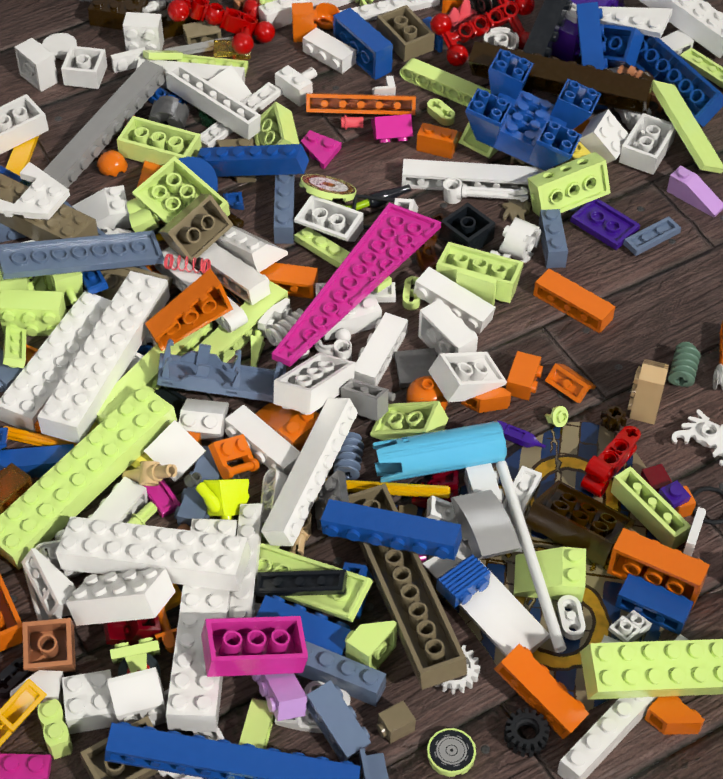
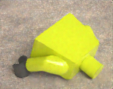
[184,472,249,520]

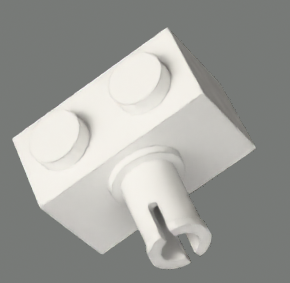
[275,65,317,107]

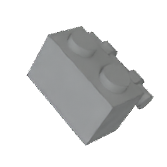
[341,379,396,421]

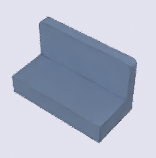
[359,748,389,779]

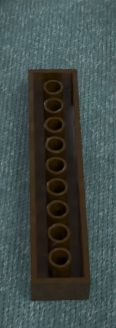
[468,41,652,114]

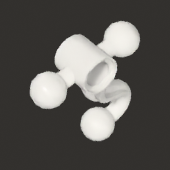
[299,328,352,361]

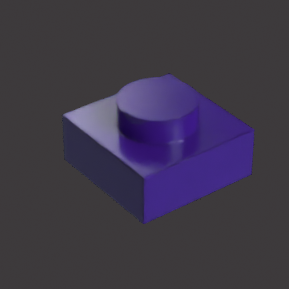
[658,480,691,509]

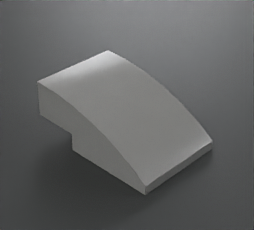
[450,490,521,560]

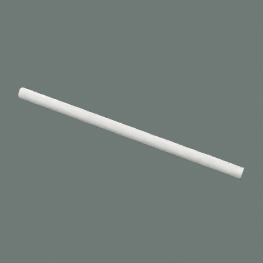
[496,461,566,653]

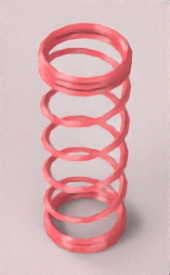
[164,254,211,274]

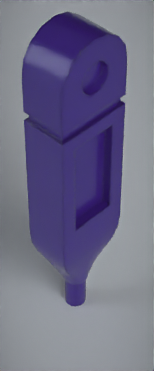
[497,420,546,449]

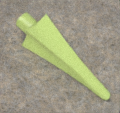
[250,330,265,367]

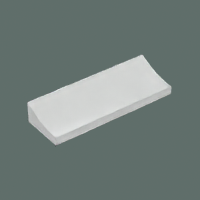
[423,541,550,657]

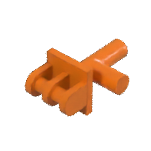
[155,607,177,653]

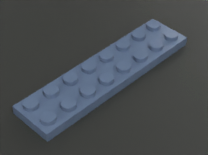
[0,231,164,279]

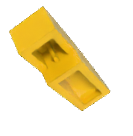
[0,679,47,747]

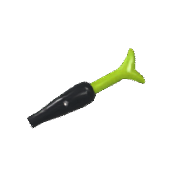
[337,184,411,210]

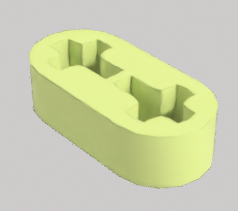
[427,99,455,126]
[402,276,421,310]

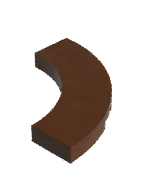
[415,212,446,273]

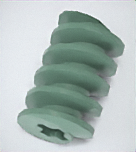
[668,342,701,387]

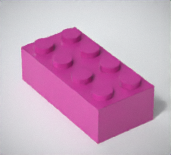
[201,616,308,677]

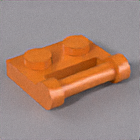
[208,434,260,479]

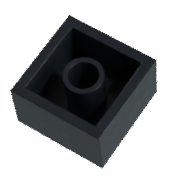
[439,202,496,250]

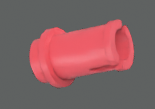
[341,115,363,130]

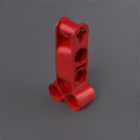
[580,426,641,498]

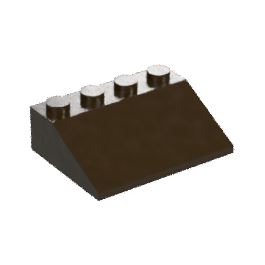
[525,480,636,567]

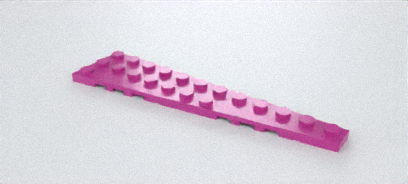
[272,202,441,367]

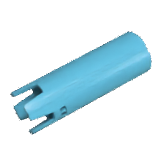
[373,421,507,483]

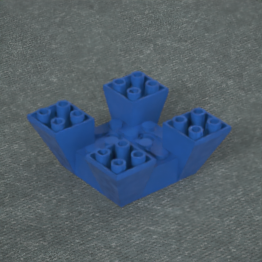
[465,48,601,171]

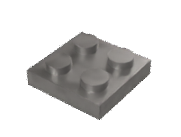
[314,470,349,531]

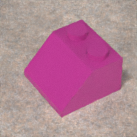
[371,114,413,143]

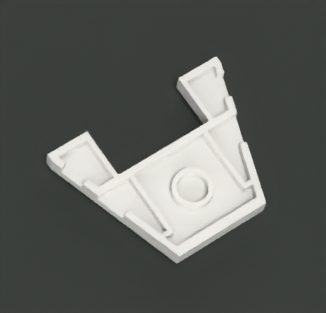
[0,162,70,220]

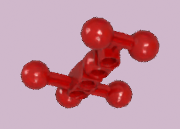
[167,0,275,55]
[430,0,535,67]

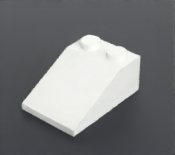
[72,185,131,231]
[428,352,507,402]

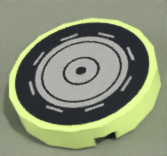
[427,728,476,777]

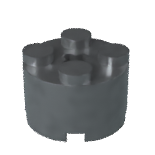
[148,96,189,129]

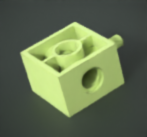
[43,272,83,306]

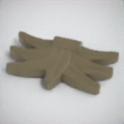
[502,191,531,222]

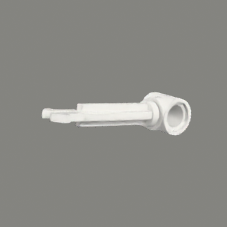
[443,177,528,204]

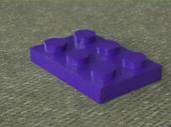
[570,198,640,250]

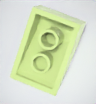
[370,401,449,441]
[513,547,586,602]

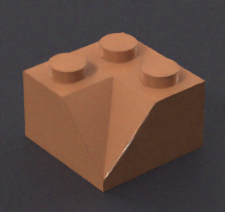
[22,618,76,673]

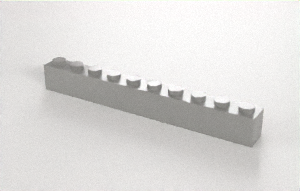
[43,60,166,188]

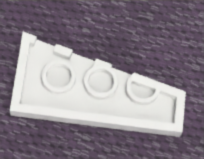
[599,6,672,38]

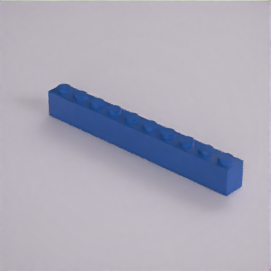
[104,722,361,779]

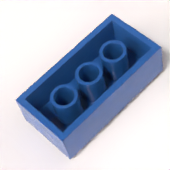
[333,8,393,80]

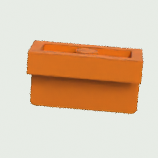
[545,363,596,403]

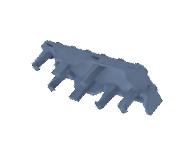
[157,339,286,403]

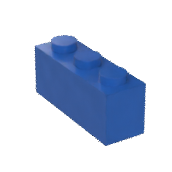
[615,574,694,635]

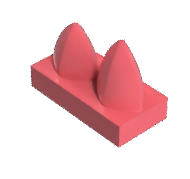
[448,0,477,32]

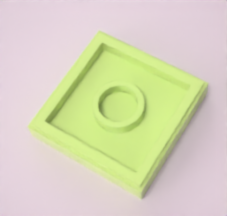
[456,267,497,306]

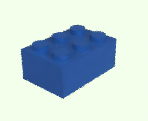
[579,24,644,68]

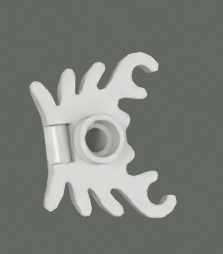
[671,409,723,466]

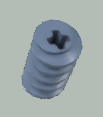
[333,432,364,480]

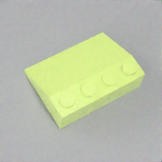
[132,156,230,224]

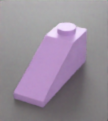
[666,165,723,218]

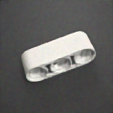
[261,467,288,523]

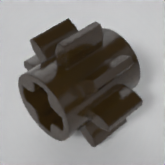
[600,406,627,432]

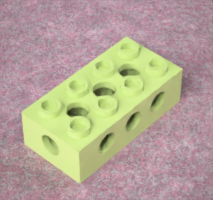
[527,152,611,217]

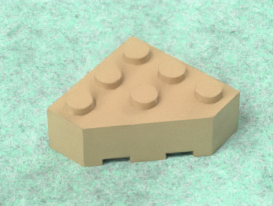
[627,359,669,425]

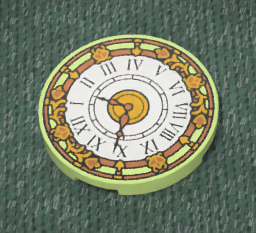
[299,174,356,202]

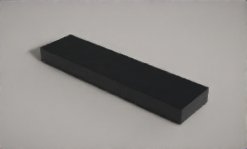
[254,569,348,597]

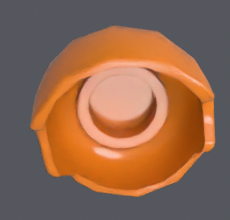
[314,3,340,29]
[97,150,128,177]

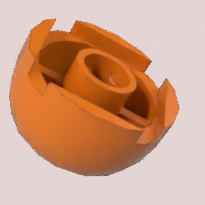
[406,376,448,411]

